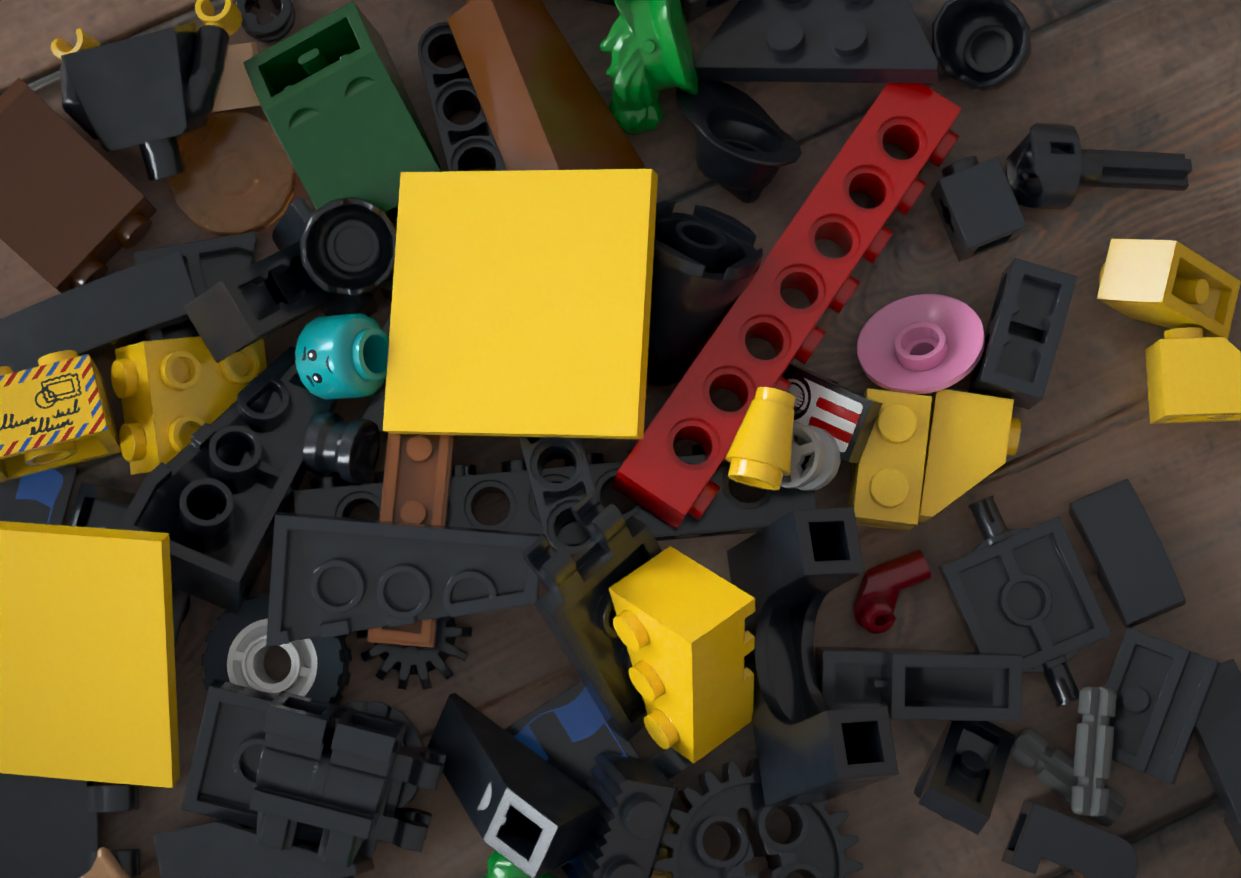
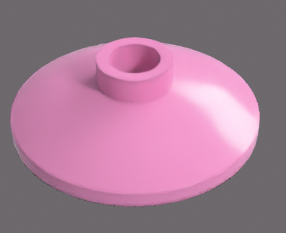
[857,294,985,395]

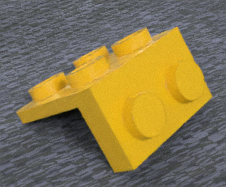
[111,336,267,475]

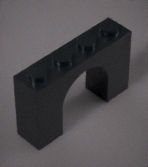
[726,507,899,807]

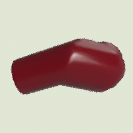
[853,549,931,634]

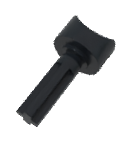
[1005,122,1192,210]

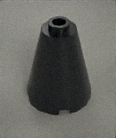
[647,201,763,386]

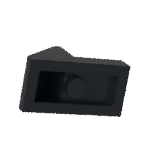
[914,720,1015,835]

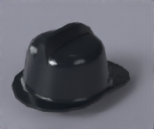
[676,80,802,203]

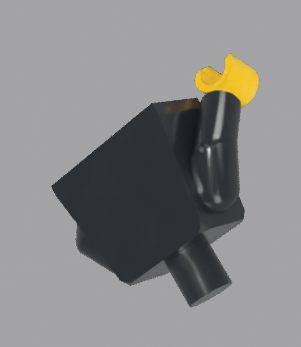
[51,0,242,181]

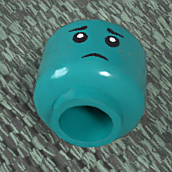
[295,313,389,400]

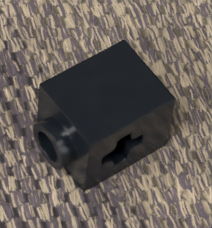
[930,156,1027,262]

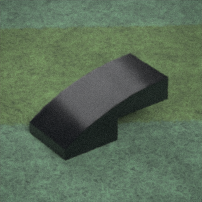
[1069,478,1186,629]

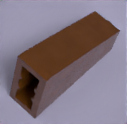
[447,0,645,171]

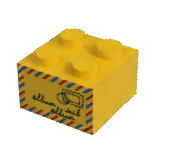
[0,350,121,482]

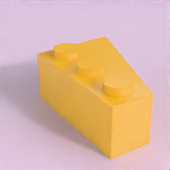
[608,546,755,764]

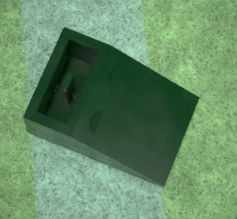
[243,1,443,216]

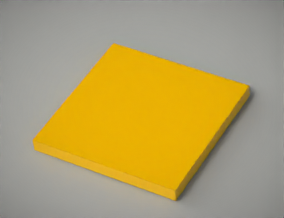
[383,169,658,439]
[0,521,180,788]

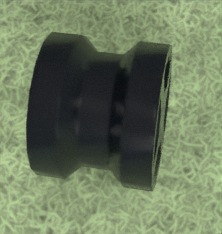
[303,411,380,484]

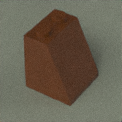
[0,78,157,293]

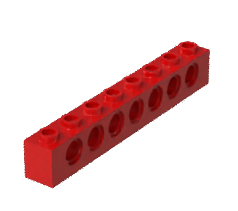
[613,83,962,530]

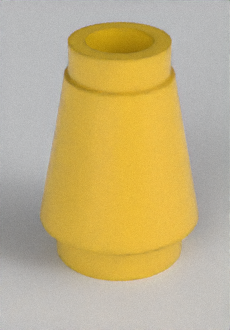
[725,387,796,490]

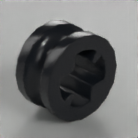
[236,0,295,43]

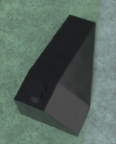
[117,346,338,614]

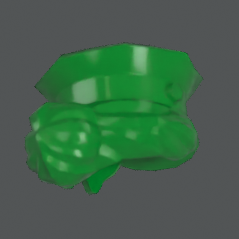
[600,0,698,135]

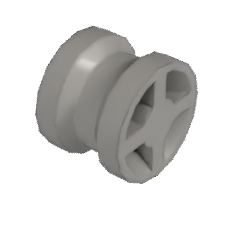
[781,422,841,491]

